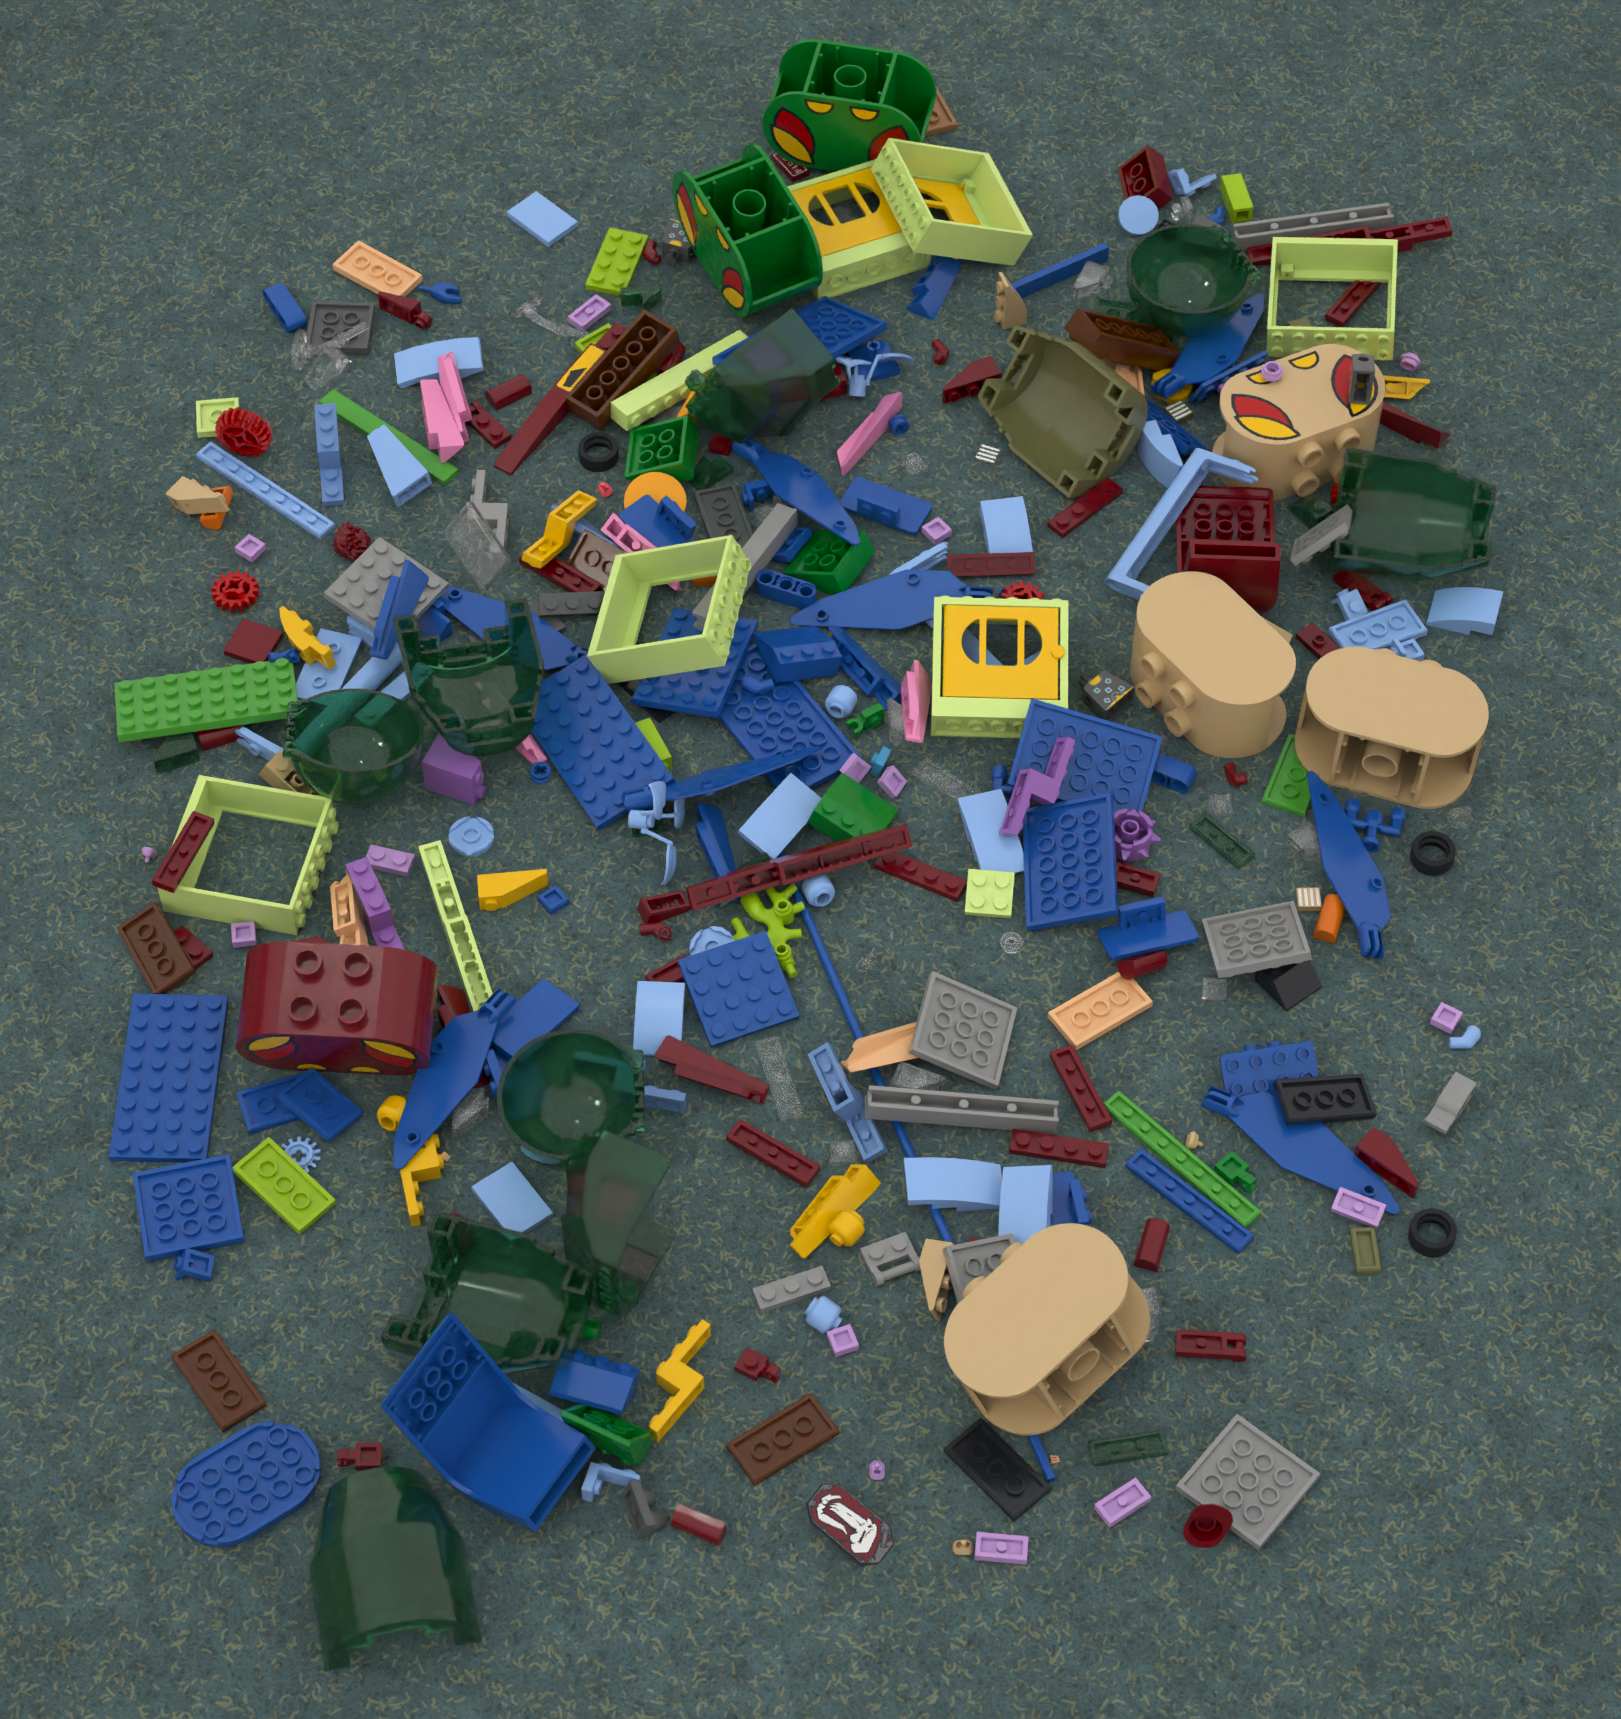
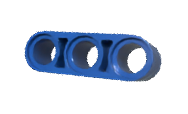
[262,282,307,333]
[756,569,816,610]
[1151,752,1197,794]

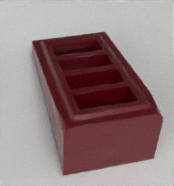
[378,291,422,324]
[637,890,691,924]

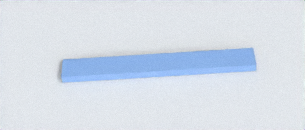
[196,442,336,540]

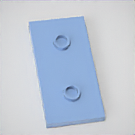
[1328,599,1428,650]
[296,628,363,707]

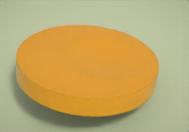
[624,472,686,512]

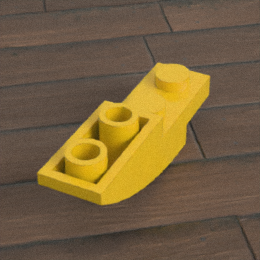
[279,606,336,670]

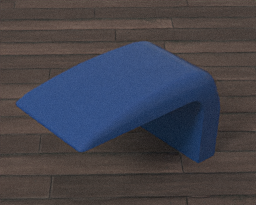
[381,1313,596,1532]

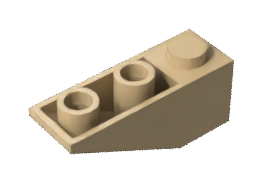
[994,272,1027,330]
[165,476,230,514]
[259,750,330,798]
[919,1239,954,1321]

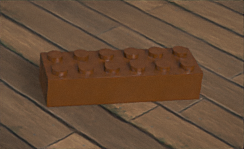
[1064,308,1181,372]
[565,309,680,431]

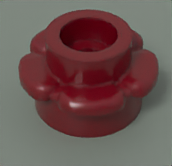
[413,311,433,330]

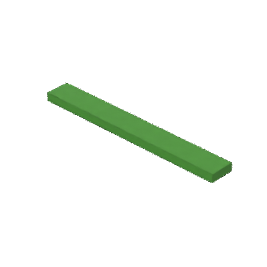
[319,389,459,486]
[1104,1090,1261,1228]

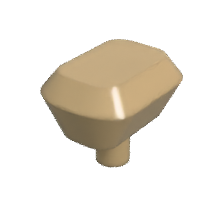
[1185,1131,1203,1150]
[952,1540,973,1555]

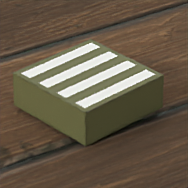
[1164,400,1194,424]

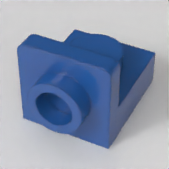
[741,479,771,512]
[173,1248,215,1282]

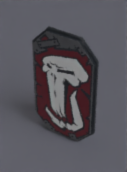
[806,1484,893,1565]

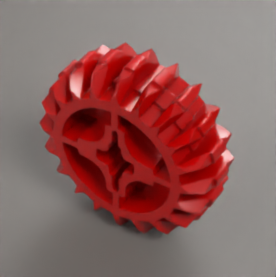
[215,407,273,457]

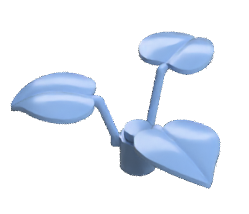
[836,353,914,397]
[628,781,685,885]

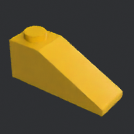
[477,869,548,911]

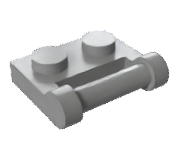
[860,1232,921,1287]

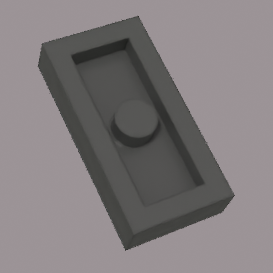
[621,1480,670,1539]

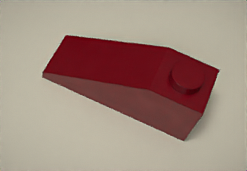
[1354,1127,1419,1199]

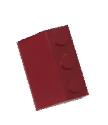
[1118,145,1174,209]

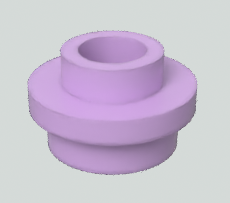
[1400,352,1421,371]
[1261,361,1283,381]

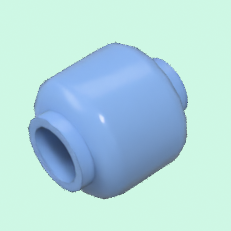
[825,685,858,718]
[802,873,835,907]
[804,1296,842,1334]

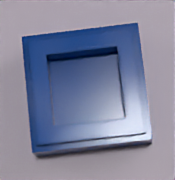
[537,885,570,915]

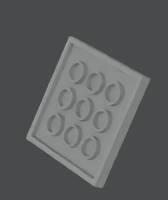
[324,537,449,638]
[1202,901,1312,978]
[908,971,1017,1090]
[1175,1414,1320,1550]

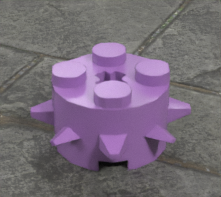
[1114,809,1161,863]

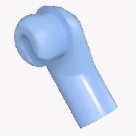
[1449,1025,1481,1049]

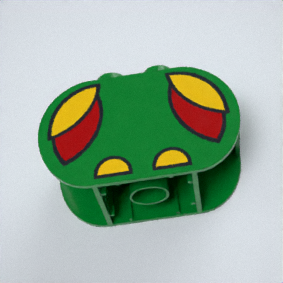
[762,39,937,171]
[672,143,823,317]

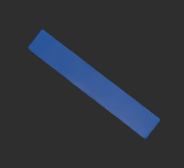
[1011,243,1109,298]
[1125,1148,1254,1254]

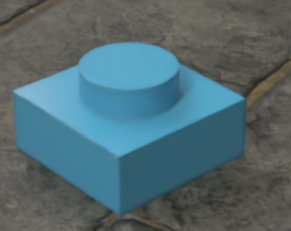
[869,746,891,777]

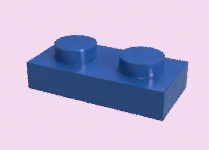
[772,527,813,562]

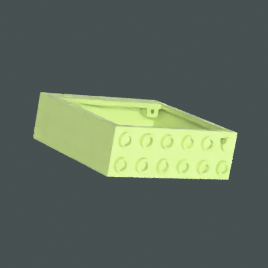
[1267,237,1398,360]
[587,535,751,684]
[157,775,338,935]

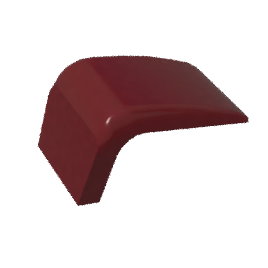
[1177,486,1280,613]

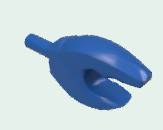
[419,283,461,304]

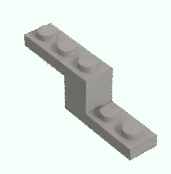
[468,470,509,566]

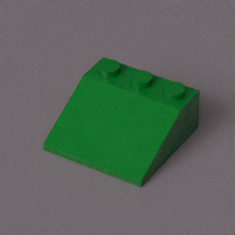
[624,415,699,483]
[783,530,875,594]
[807,773,899,842]
[561,1404,654,1466]

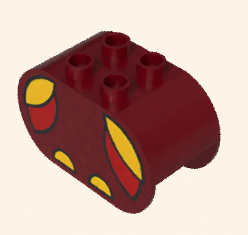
[236,941,439,1076]

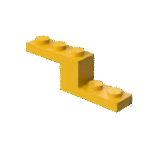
[522,490,597,569]
[400,1133,445,1227]
[649,1319,711,1443]

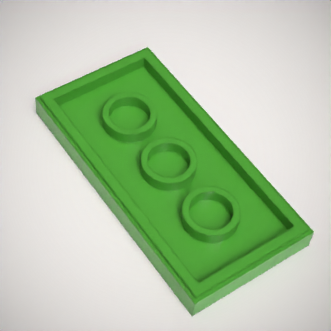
[1261,733,1320,817]

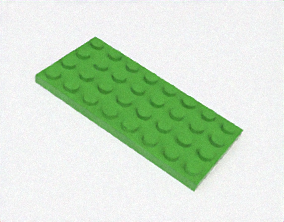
[114,658,300,742]

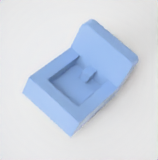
[1331,588,1368,621]
[1389,638,1425,661]

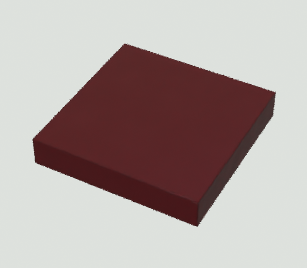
[223,618,284,664]

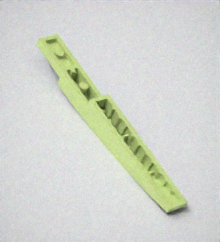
[418,840,493,1012]

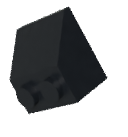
[1255,960,1322,1011]

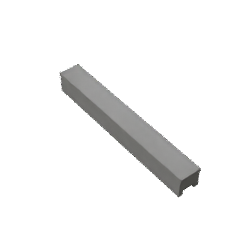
[1231,203,1394,252]
[692,503,798,631]
[864,1085,1059,1133]

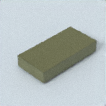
[1349,1227,1381,1275]

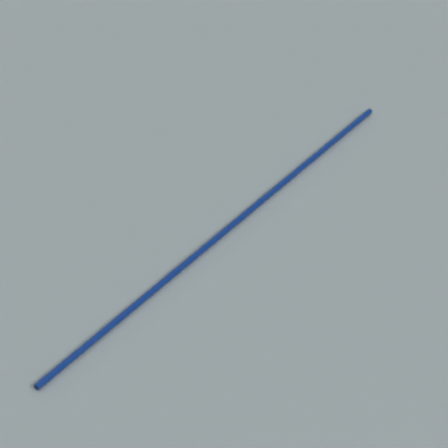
[777,851,1057,1483]

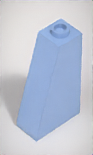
[367,424,432,507]

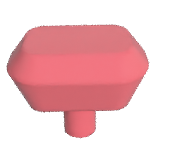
[598,482,613,497]

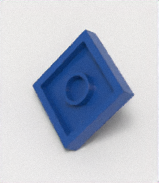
[847,340,900,382]

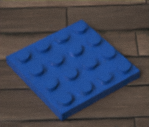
[677,931,800,1048]
[132,1154,245,1262]

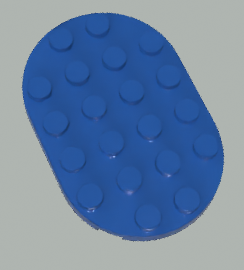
[171,1421,321,1547]

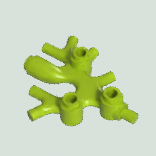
[731,883,805,978]

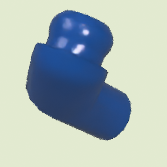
[1208,207,1225,226]
[268,648,301,664]
[740,675,774,694]

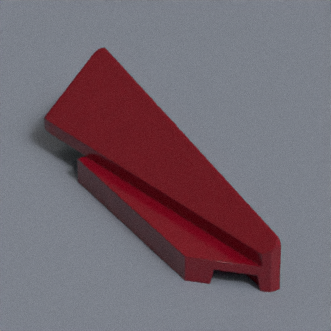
[1379,401,1450,449]
[437,985,490,1090]
[654,1035,769,1104]

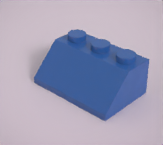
[549,1349,640,1415]

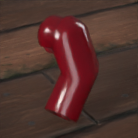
[642,239,661,265]
[931,339,949,365]
[1224,763,1248,787]
[639,922,672,941]

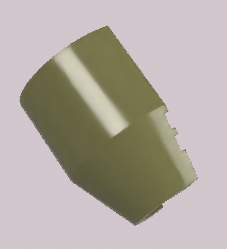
[977,325,1148,498]

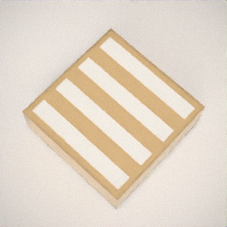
[1296,887,1322,911]

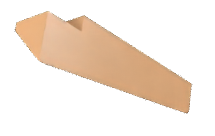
[330,869,369,946]
[840,1022,919,1072]

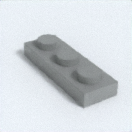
[752,1266,831,1313]

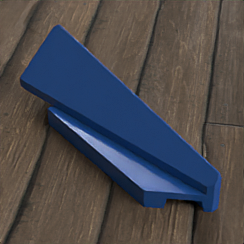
[906,255,964,320]
[370,559,429,660]
[415,598,453,646]
[829,625,902,711]
[696,803,741,904]

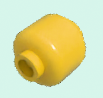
[377,1095,407,1131]
[828,1210,865,1247]

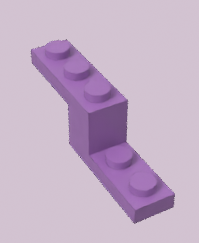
[999,737,1075,837]
[345,857,405,950]

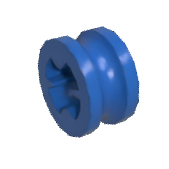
[888,414,910,435]
[530,762,551,784]

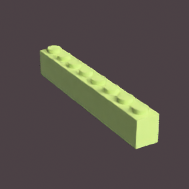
[611,330,748,431]

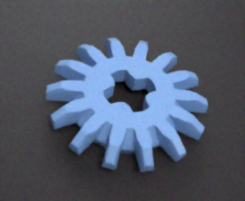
[281,1137,321,1173]

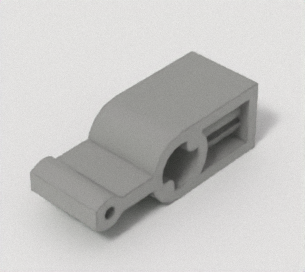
[1424,1072,1477,1135]

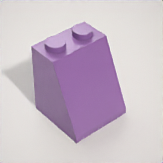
[422,728,486,805]

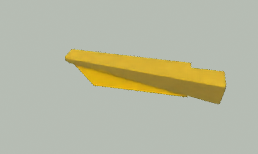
[1383,375,1430,399]
[790,1164,881,1258]

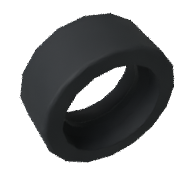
[578,432,619,472]
[1410,831,1456,876]
[1408,1208,1457,1258]

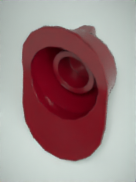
[1183,1503,1233,1548]

